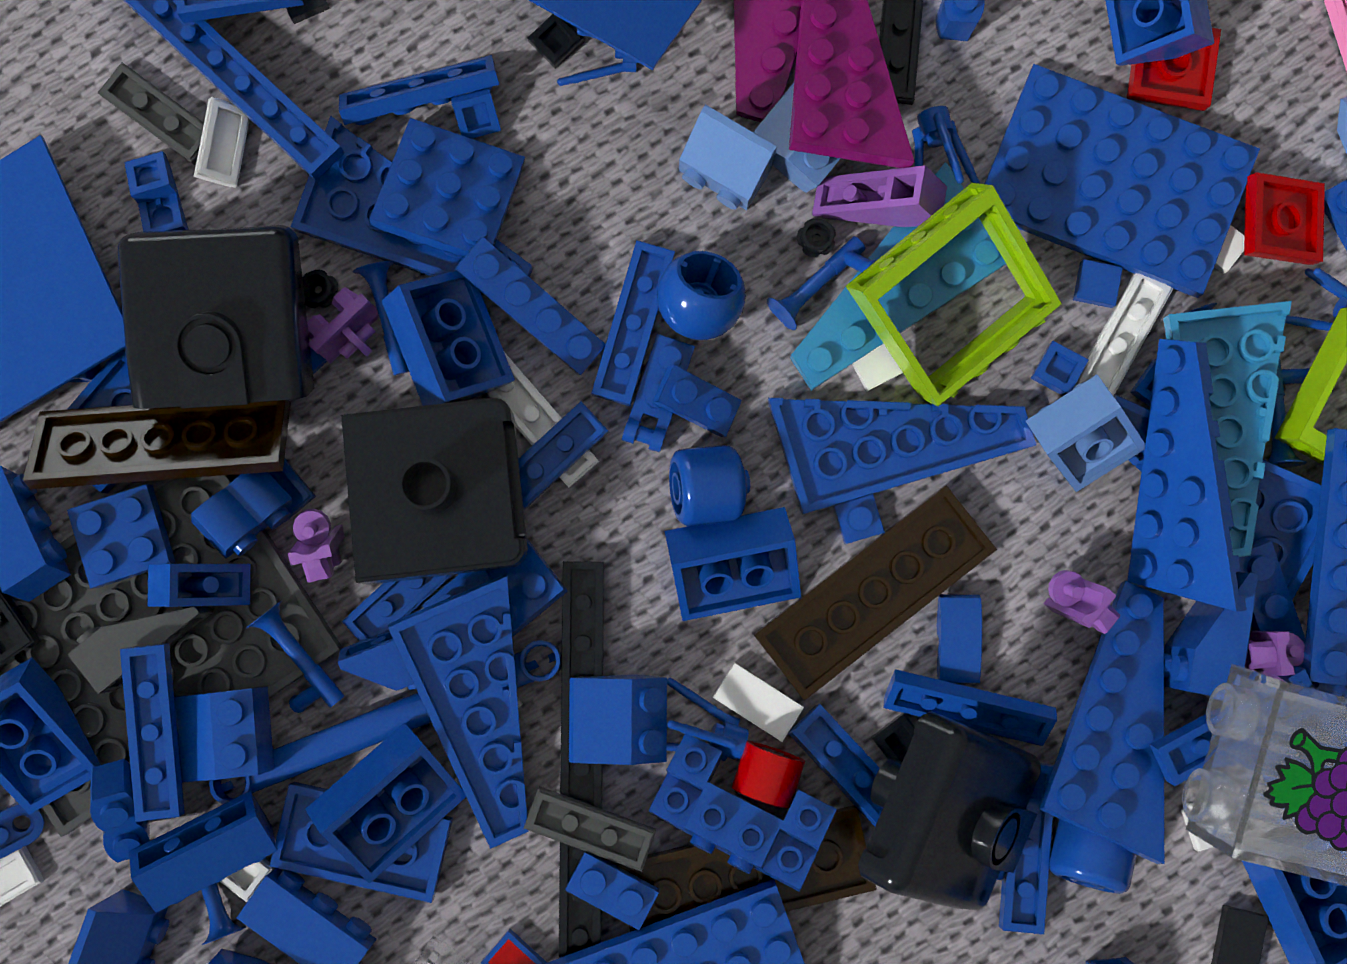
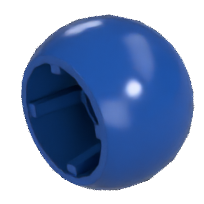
[657,251,746,340]

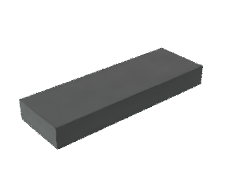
[98,62,204,165]
[523,786,656,872]

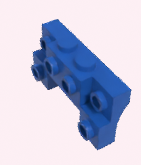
[648,734,837,892]

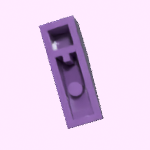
[812,165,947,227]

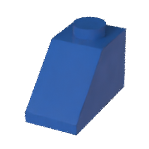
[147,564,251,607]
[337,630,416,691]

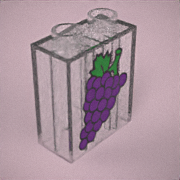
[1182,664,1347,886]

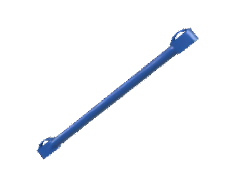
[209,640,562,804]

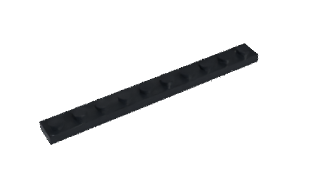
[559,561,604,958]

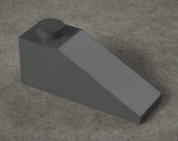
[67,606,214,694]

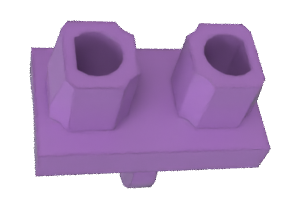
[307,288,379,364]
[287,509,345,582]
[1043,570,1120,634]
[1245,630,1305,676]

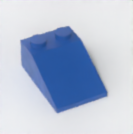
[1164,572,1259,701]
[0,657,101,815]
[174,686,274,782]

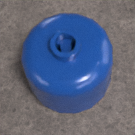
[669,445,750,526]
[1049,819,1137,894]

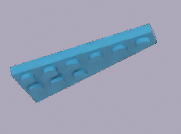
[790,162,1007,391]
[1163,301,1292,557]

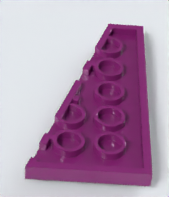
[733,0,801,123]
[789,0,914,168]

